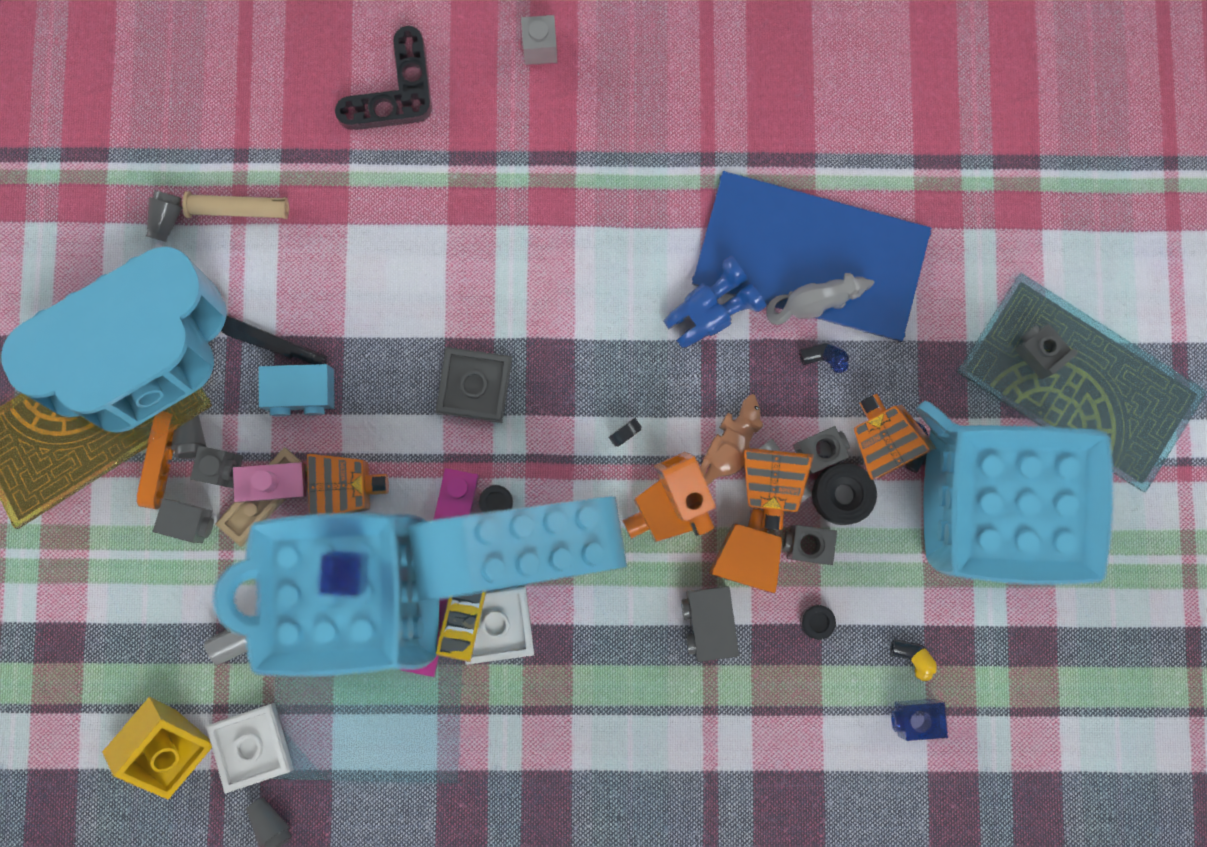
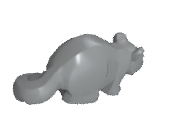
[766,273,874,325]

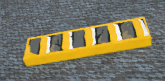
[436,591,487,662]

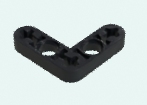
[335,26,432,130]

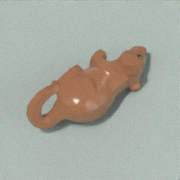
[700,394,763,486]

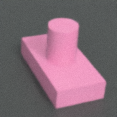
[233,462,306,502]

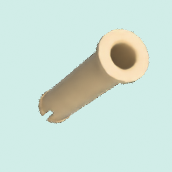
[182,191,289,219]

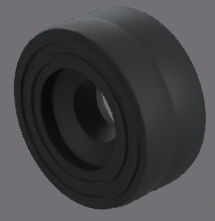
[812,463,877,525]

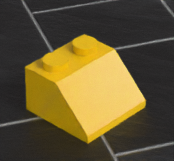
[102,697,212,800]

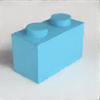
[259,364,335,416]

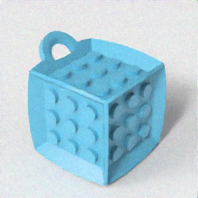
[916,400,1113,584]
[213,513,439,676]

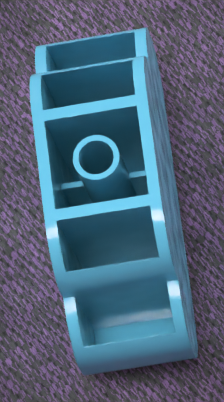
[1,247,227,433]
[408,496,627,602]

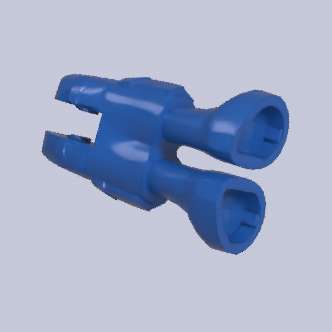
[663,255,767,348]

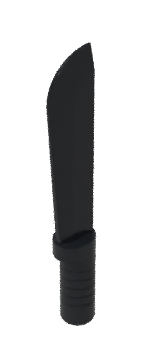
[221,315,328,365]

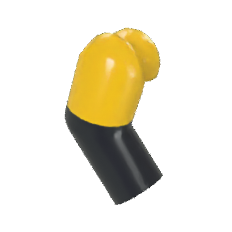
[890,639,937,681]

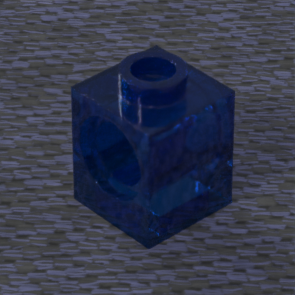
[319,550,369,597]
[891,699,948,741]

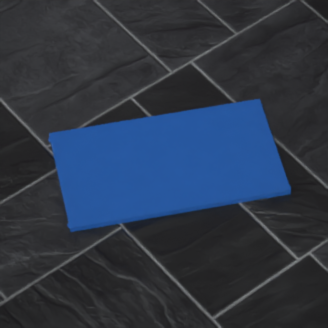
[692,171,932,342]

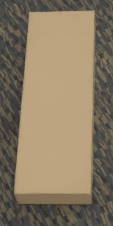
[215,447,308,547]

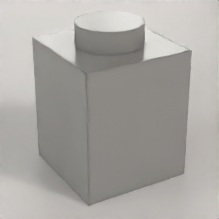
[521,15,558,65]

